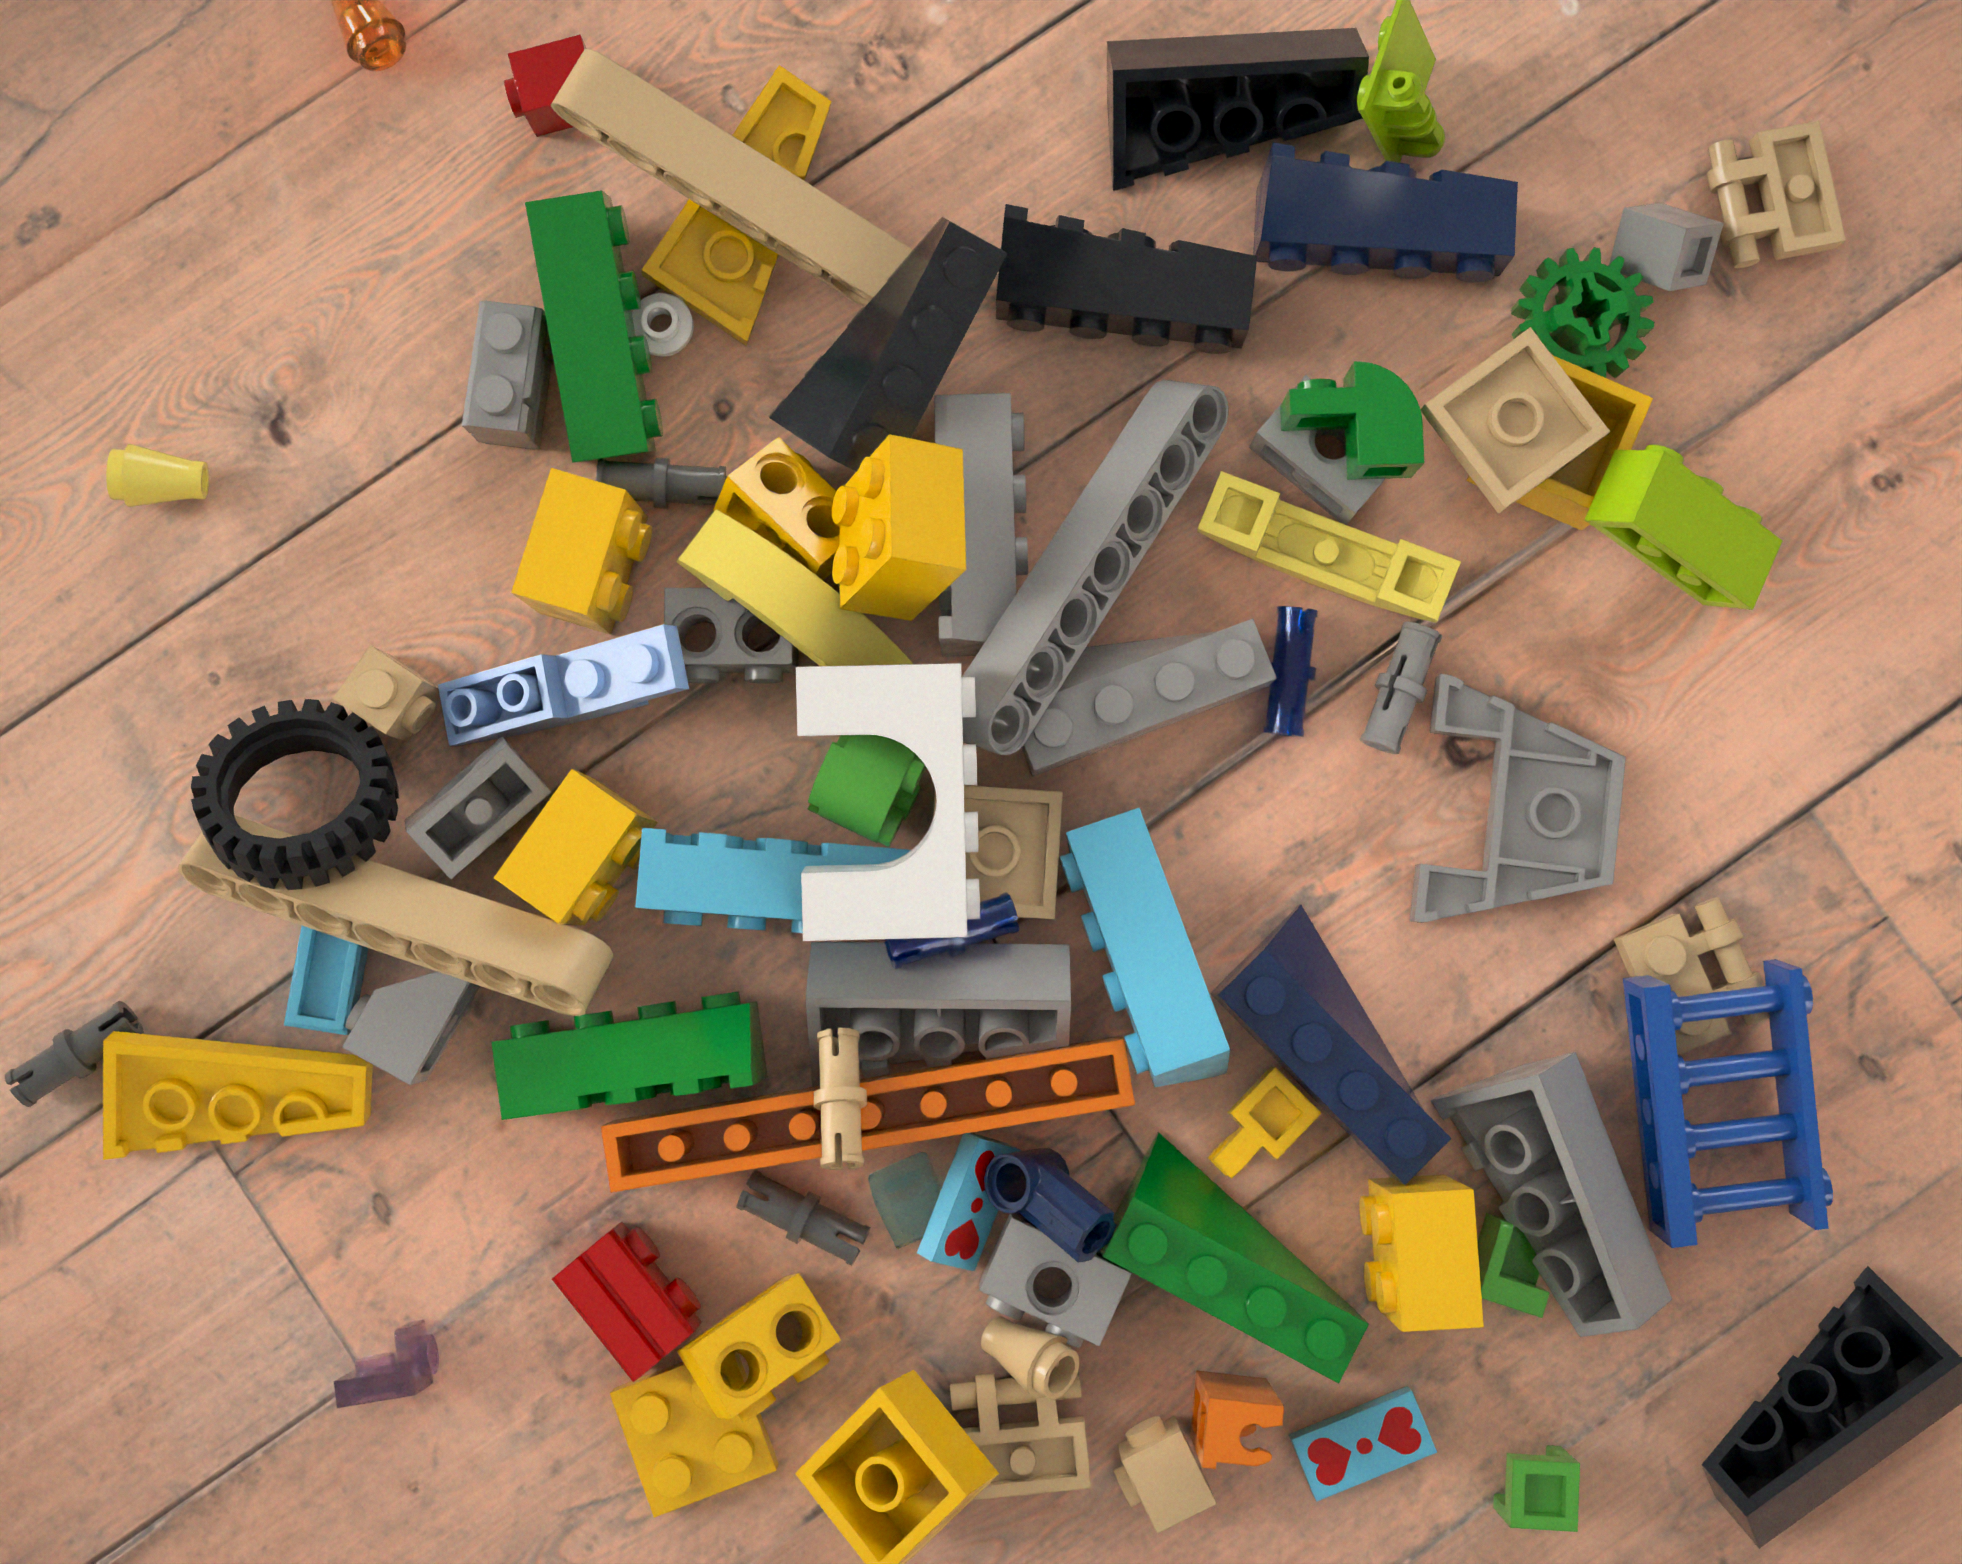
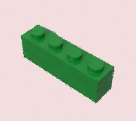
[525,190,663,463]
[491,991,768,1120]
[1100,1132,1369,1384]

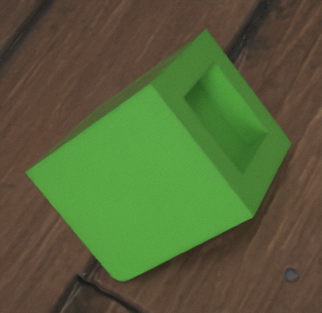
[1478,1213,1550,1318]
[1493,1445,1580,1532]

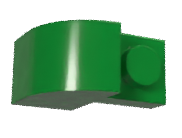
[1280,361,1425,480]

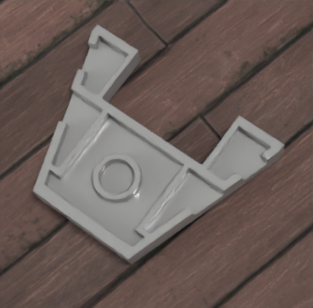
[1409,674,1626,923]

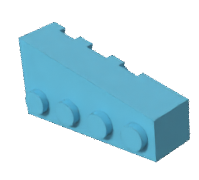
[635,828,911,940]

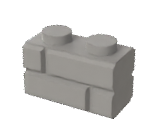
[462,301,552,450]

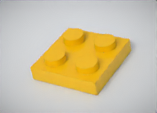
[609,1351,779,1518]

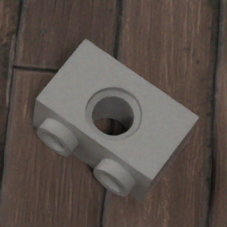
[1249,375,1385,525]
[405,736,551,879]
[979,1212,1132,1348]

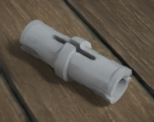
[1360,622,1442,754]

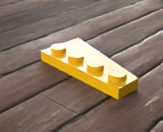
[641,65,832,346]
[103,1031,373,1160]

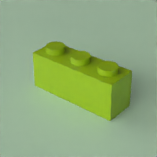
[1584,444,1783,610]

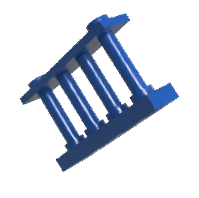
[1623,959,1833,1248]

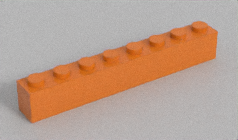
[601,1036,1135,1193]

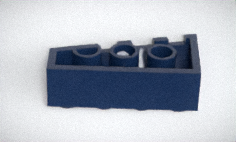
[1253,142,1518,283]
[1210,904,1452,1185]

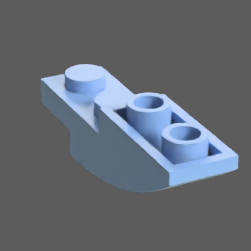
[438,624,689,746]

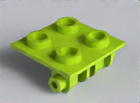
[1357,0,1445,163]

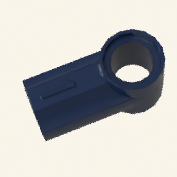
[984,1148,1117,1263]

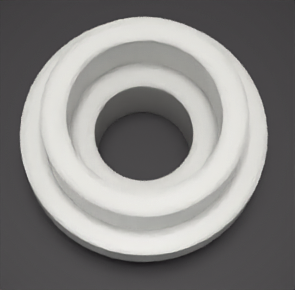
[632,293,694,357]

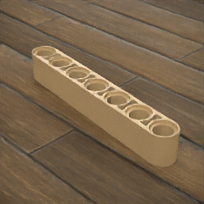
[551,49,913,307]
[178,815,614,1016]

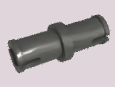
[596,458,727,509]
[5,1001,144,1107]
[736,1170,871,1266]

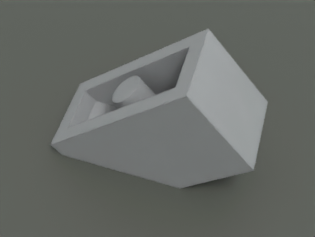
[342,971,480,1085]

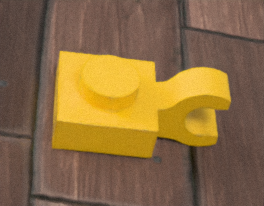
[1207,1067,1321,1179]

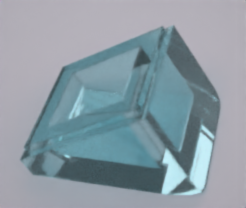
[868,1152,942,1249]

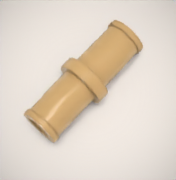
[814,1028,867,1170]

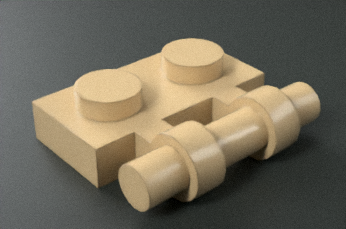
[1707,121,1846,268]
[1613,897,1770,1055]
[950,1371,1091,1500]

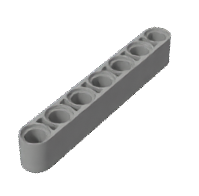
[962,379,1228,755]

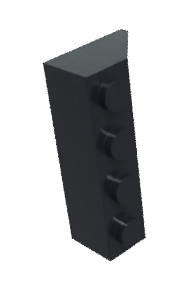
[1107,28,1369,191]
[996,204,1257,354]
[769,217,1008,472]
[1702,1266,1962,1549]

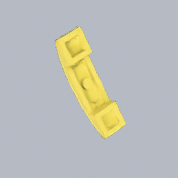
[1197,471,1461,623]
[676,510,913,666]

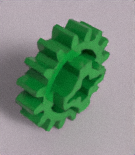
[1511,247,1655,378]

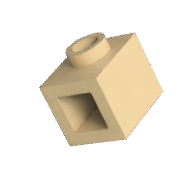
[333,645,440,742]
[1114,1416,1217,1534]

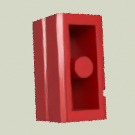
[552,1222,702,1382]

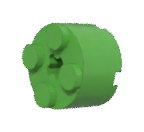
[807,735,927,847]

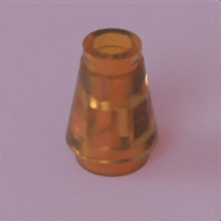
[331,0,406,71]

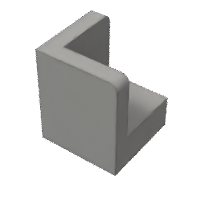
[1609,203,1723,291]

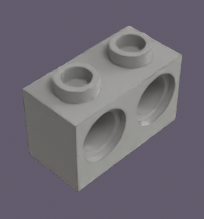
[664,588,798,684]

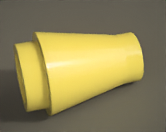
[106,444,209,507]

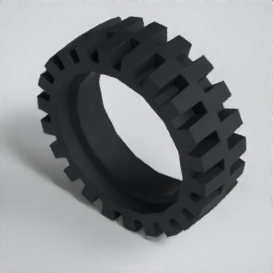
[191,699,399,890]

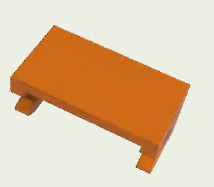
[1189,1370,1284,1469]

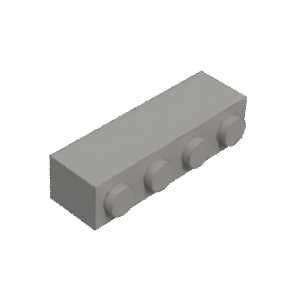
[934,393,1028,657]
[1021,618,1277,777]
[806,942,1071,1087]
[1431,1052,1672,1337]

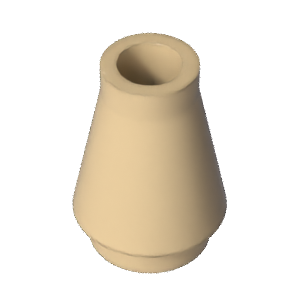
[981,1316,1079,1400]

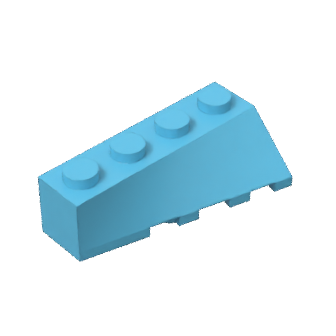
[1059,808,1230,1087]

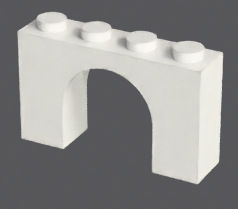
[796,663,980,941]

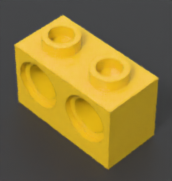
[713,436,839,580]
[677,1273,841,1422]

